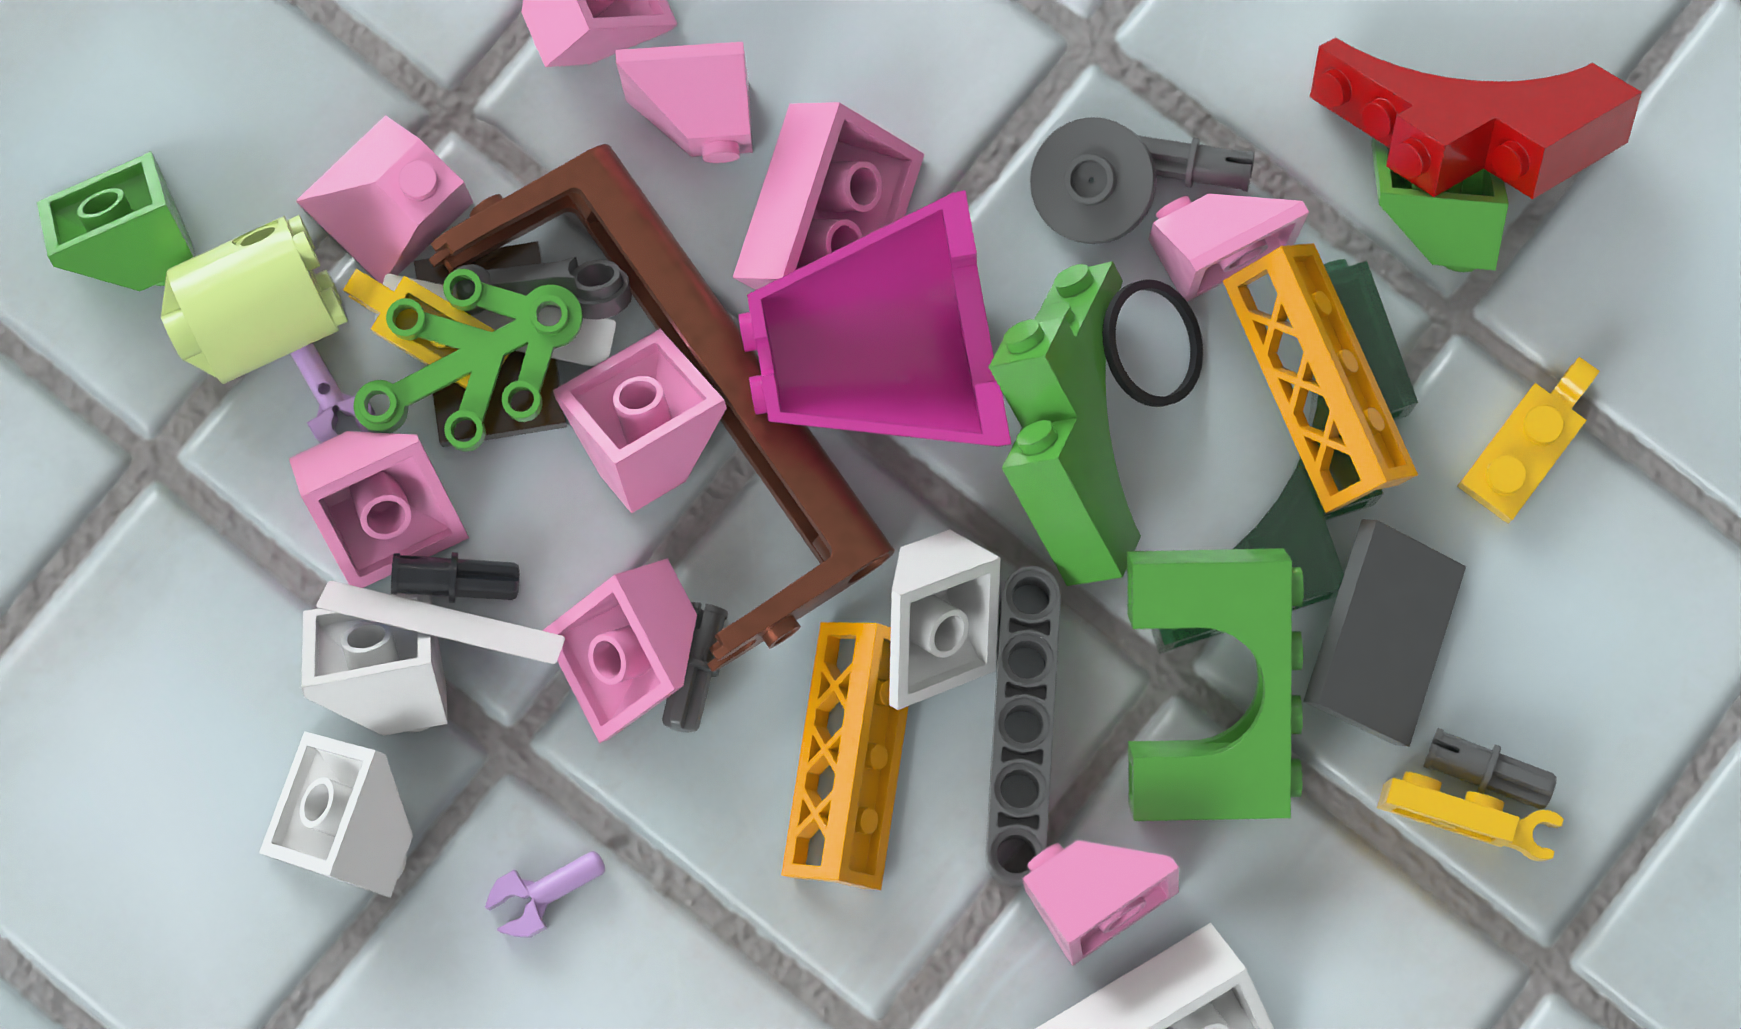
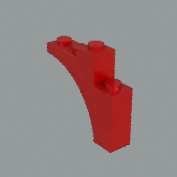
[1310,37,1642,199]

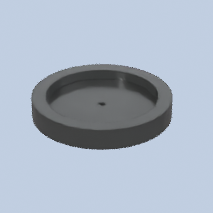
[1030,117,1157,244]

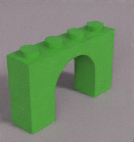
[1127,548,1303,821]

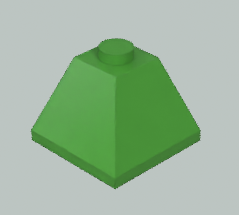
[1371,138,1509,272]
[37,152,195,291]

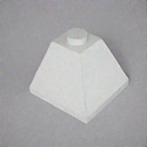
[889,529,1000,710]
[301,593,448,736]
[259,731,413,898]

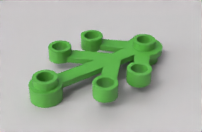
[354,269,583,452]

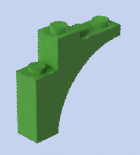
[989,261,1141,586]

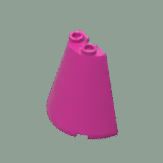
[738,190,1011,447]

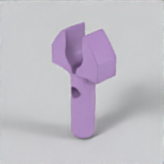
[291,343,375,444]
[485,851,605,938]

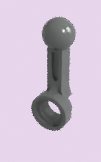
[448,256,632,320]

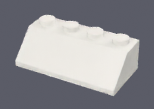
[1036,923,1274,1029]

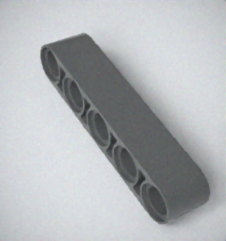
[985,566,1061,888]

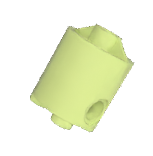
[161,215,348,384]

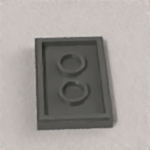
[1303,519,1466,747]

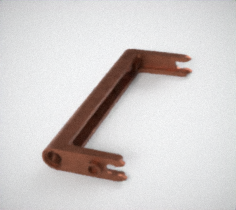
[429,144,895,672]

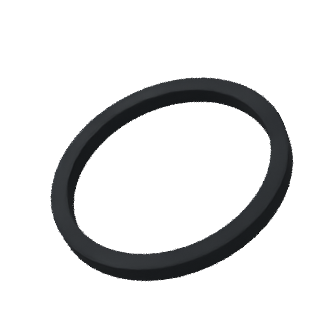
[1102,279,1203,407]

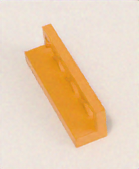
[1223,243,1418,513]
[781,622,909,890]

